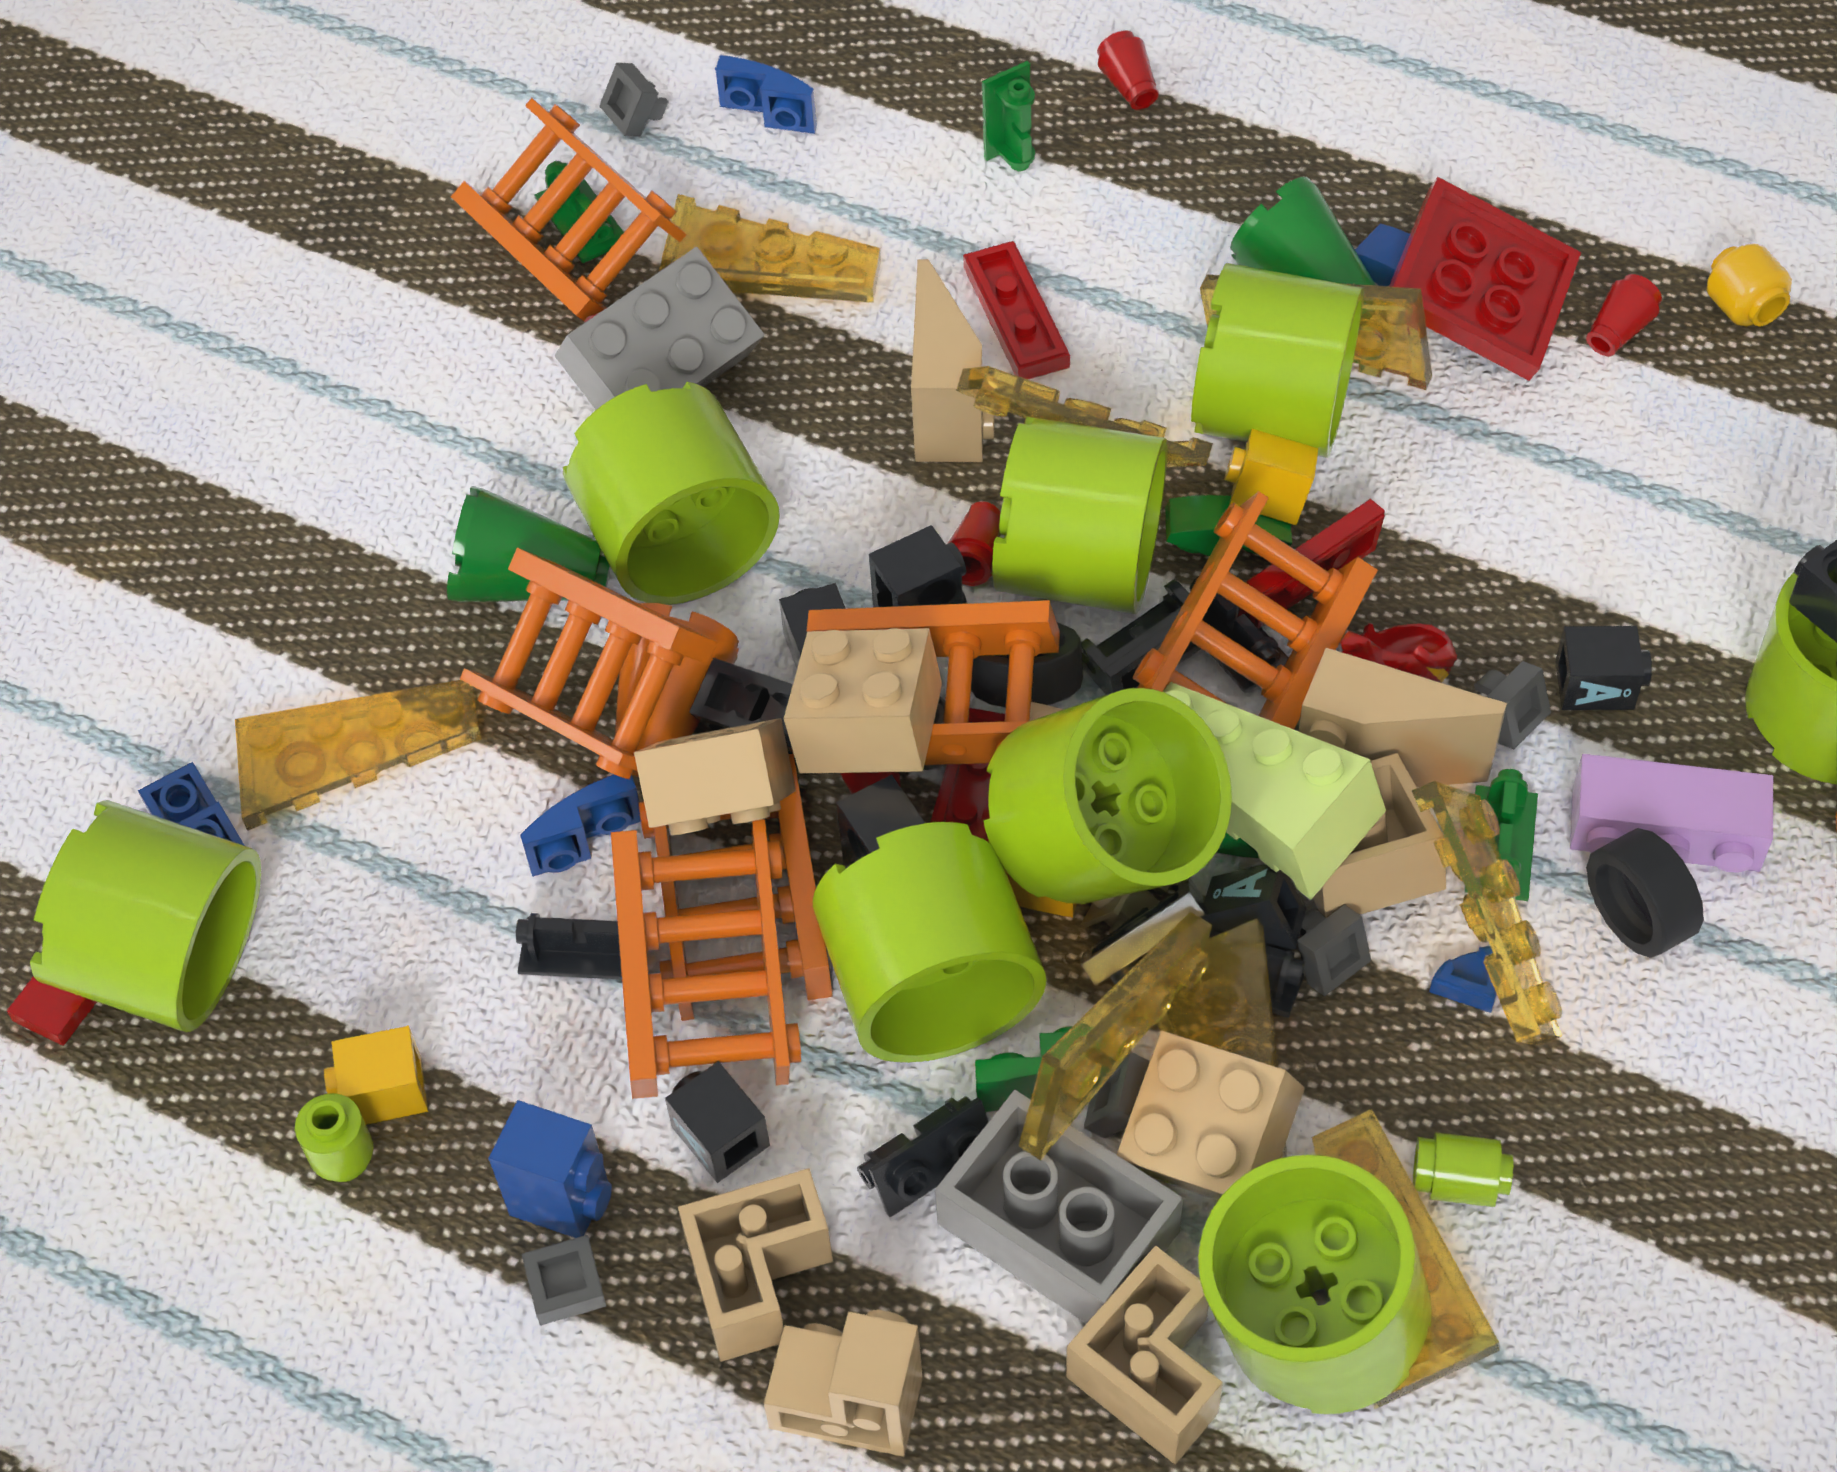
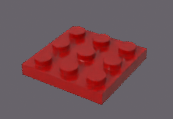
[1382,177,1581,381]

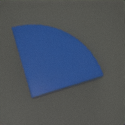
[1429,946,1512,1013]

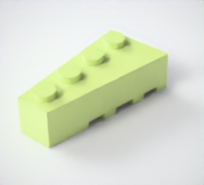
[1163,682,1386,900]

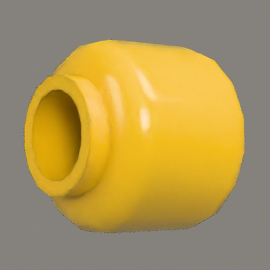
[1707,243,1792,326]

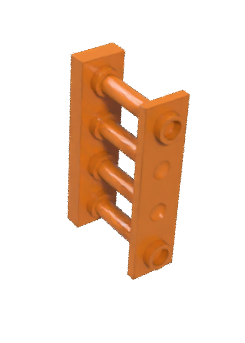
[451,98,687,321]
[1133,491,1378,730]
[460,548,718,779]
[807,600,1060,765]
[638,754,833,1021]
[611,819,801,1099]

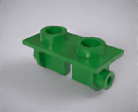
[982,61,1035,171]
[534,161,624,263]
[1464,769,1538,902]

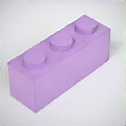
[1570,754,1773,872]

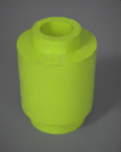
[295,1093,373,1182]
[1412,1132,1513,1207]

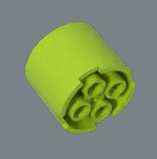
[1191,263,1364,458]
[562,382,780,605]
[992,417,1167,614]
[1745,572,1837,785]
[983,688,1232,904]
[30,800,261,1032]
[813,822,1047,1063]
[1198,1155,1432,1414]

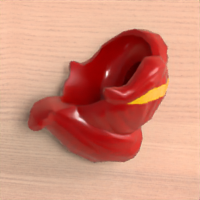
[1341,623,1457,683]

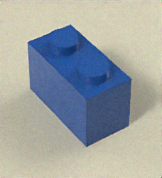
[489,1100,612,1238]

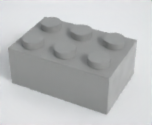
[555,246,765,410]
[935,1090,1183,1324]

